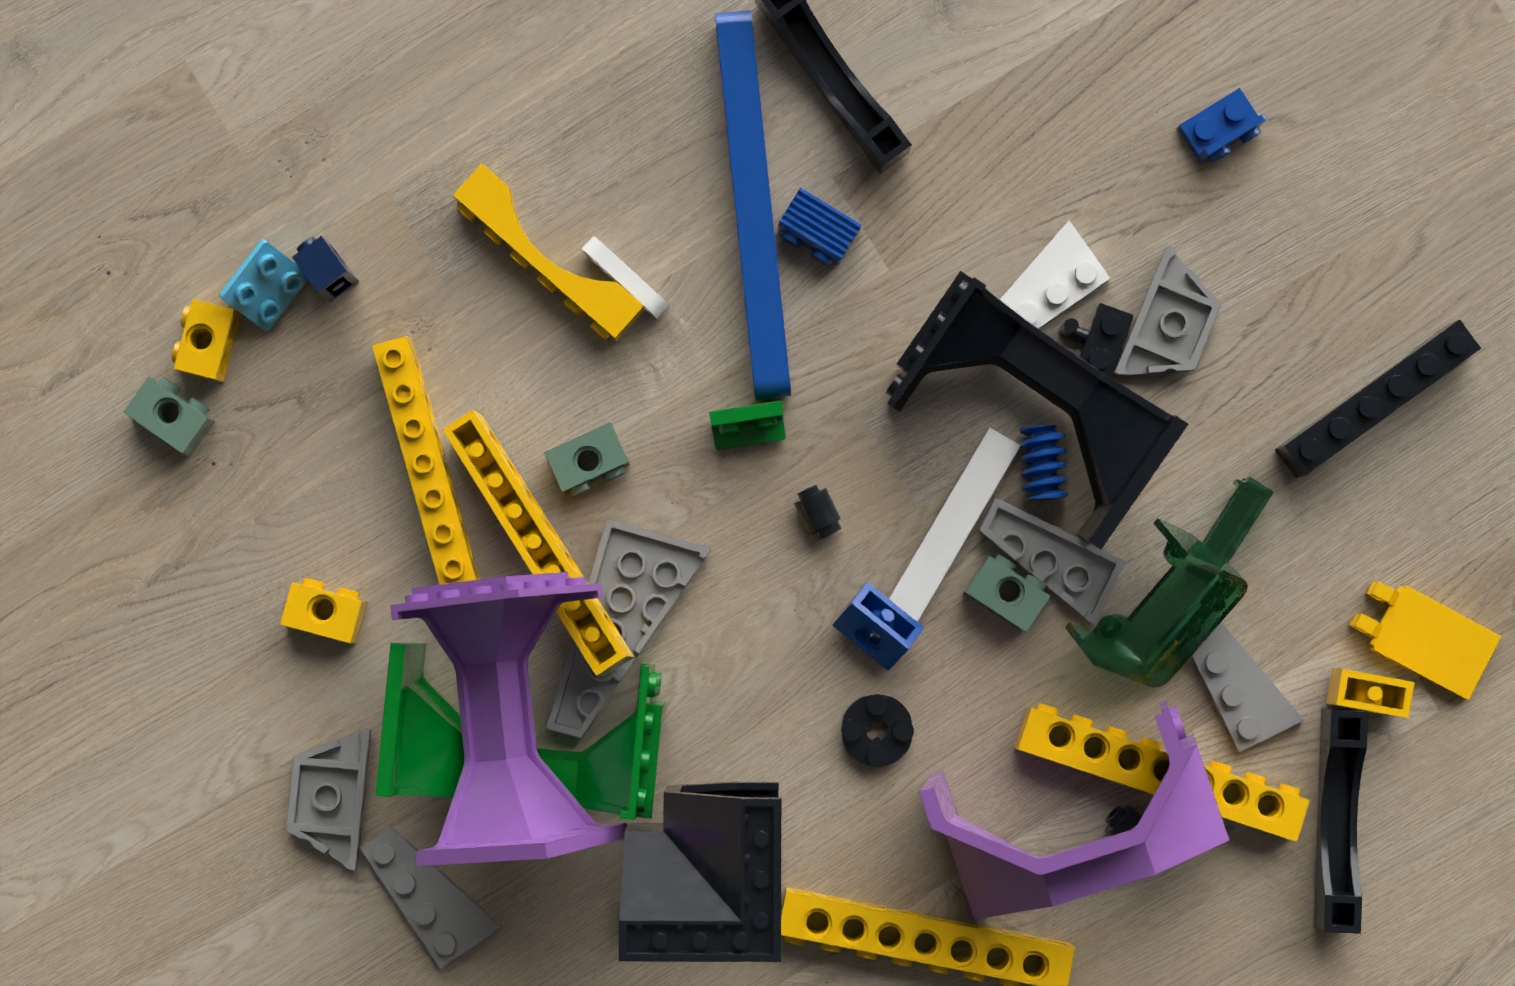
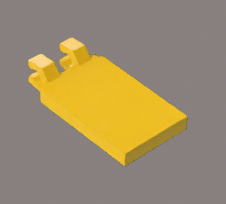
[1348,581,1502,701]

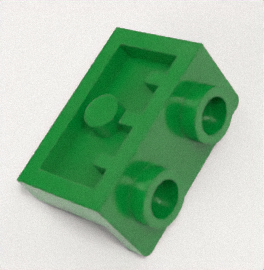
[709,400,786,451]

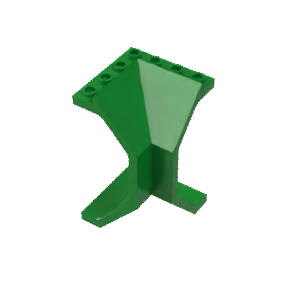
[375,642,666,820]

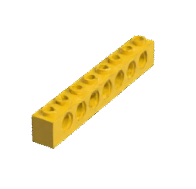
[372,336,481,584]
[442,410,634,677]
[1014,702,1310,842]
[781,887,1075,986]

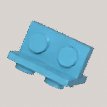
[218,239,308,331]

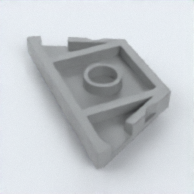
[1113,245,1222,376]
[286,729,372,870]

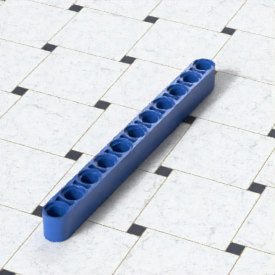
[715,10,791,400]

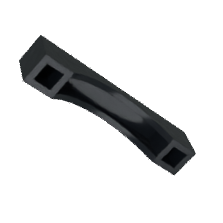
[755,0,912,174]
[1275,319,1482,478]
[1314,708,1368,934]

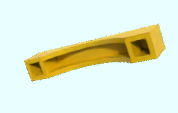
[453,163,645,342]

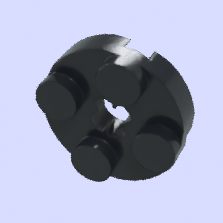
[841,694,914,767]

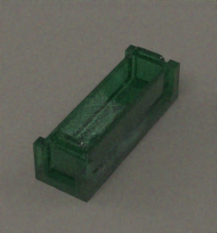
[1184,476,1274,584]

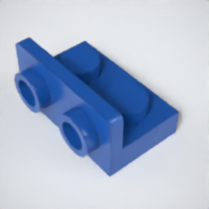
[1177,88,1267,163]

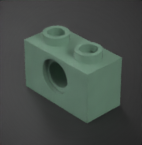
[123,377,215,456]
[544,422,630,497]
[963,554,1050,633]

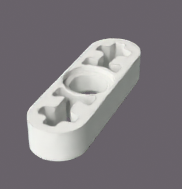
[581,236,669,319]

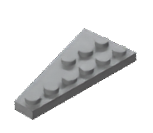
[546,519,711,738]

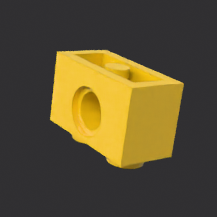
[172,299,242,383]
[280,577,368,643]
[1326,668,1415,718]

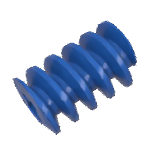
[1019,425,1068,500]

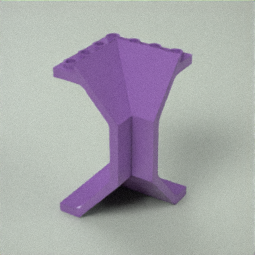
[390,572,627,867]
[919,700,1230,920]

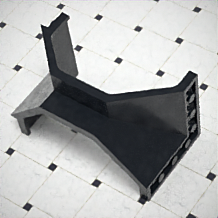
[886,271,1189,550]
[619,781,782,962]

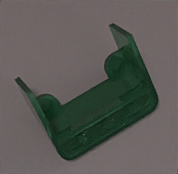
[1065,518,1248,688]

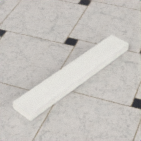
[889,427,1020,622]

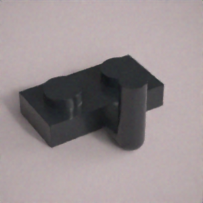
[1060,303,1134,378]

